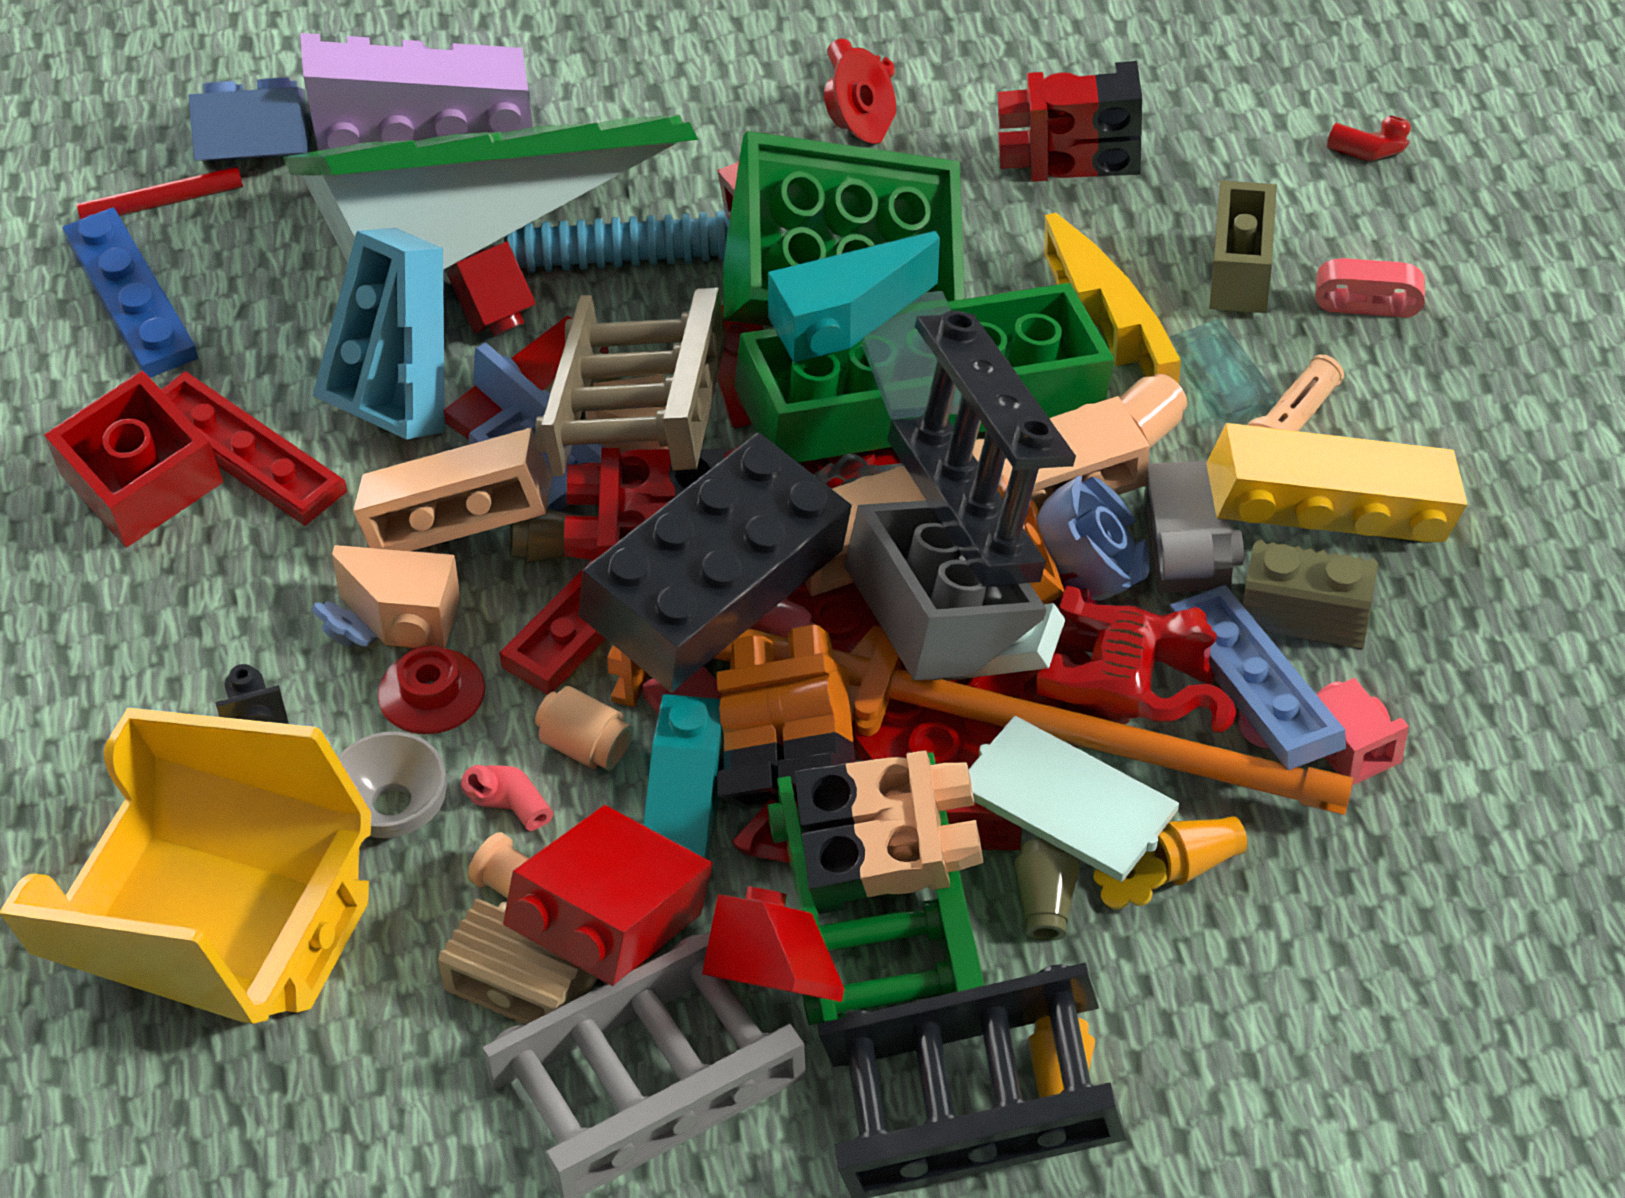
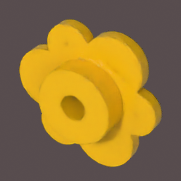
[1093,850,1168,910]

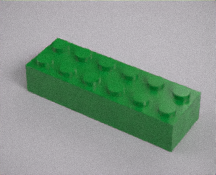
[734,283,1115,462]

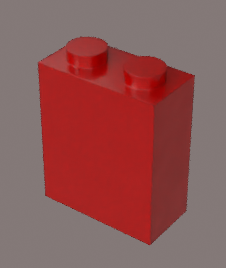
[503,804,713,986]

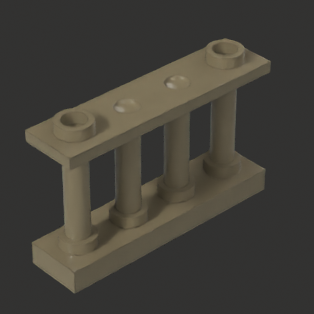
[535,287,727,477]

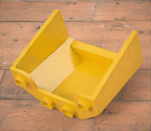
[0,708,371,1024]

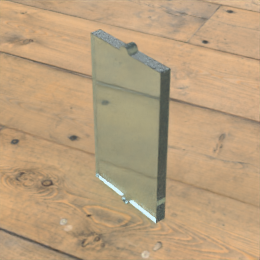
[860,291,962,420]

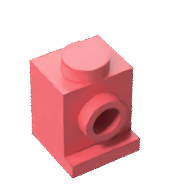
[1316,677,1409,786]

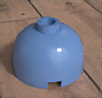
[1037,475,1151,601]

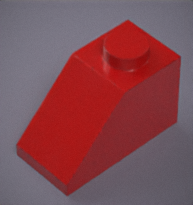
[702,886,844,1002]

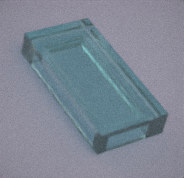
[1169,318,1277,426]

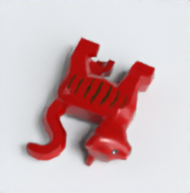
[1037,586,1236,733]

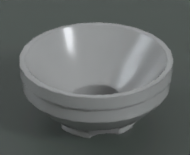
[338,732,447,838]

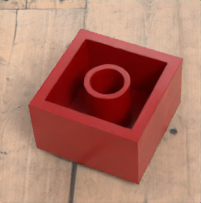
[44,370,223,548]

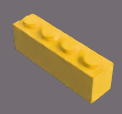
[1206,423,1468,542]

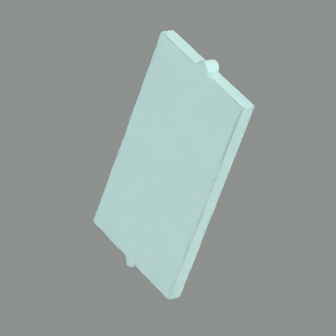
[969,716,1179,882]

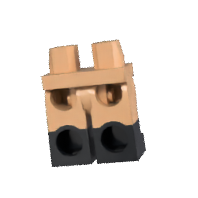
[794,750,983,914]

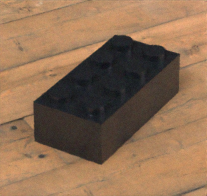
[578,432,852,692]

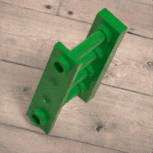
[767,752,984,1025]

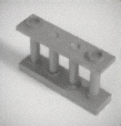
[482,931,806,1198]

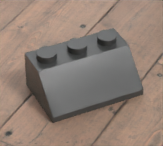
[844,500,1047,680]

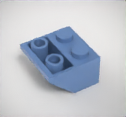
[188,77,311,162]

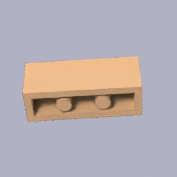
[353,428,552,551]

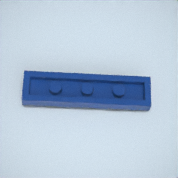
[62,207,199,378]

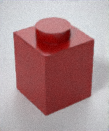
[446,241,536,337]

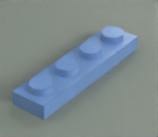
[1170,585,1346,770]

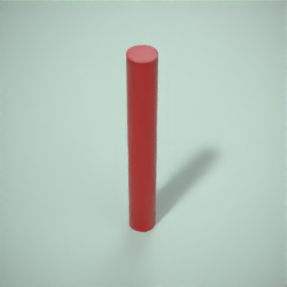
[76,166,243,220]

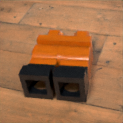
[716,624,855,810]

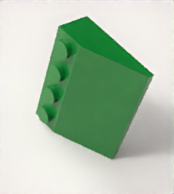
[723,131,965,327]

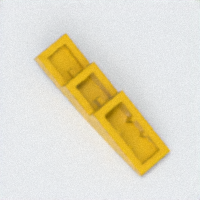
[1044,213,1181,384]

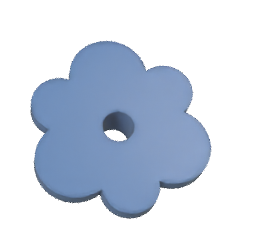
[312,601,377,646]

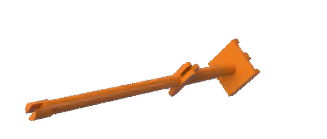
[607,625,1354,815]

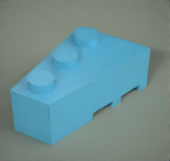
[312,228,445,439]

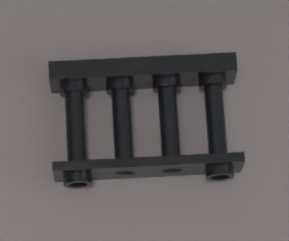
[887,311,1076,587]
[817,962,1126,1198]

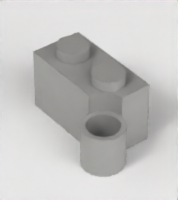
[1144,460,1244,593]

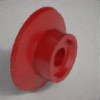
[824,47,896,144]
[377,646,485,734]

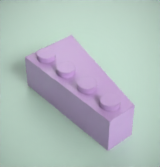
[300,33,533,151]

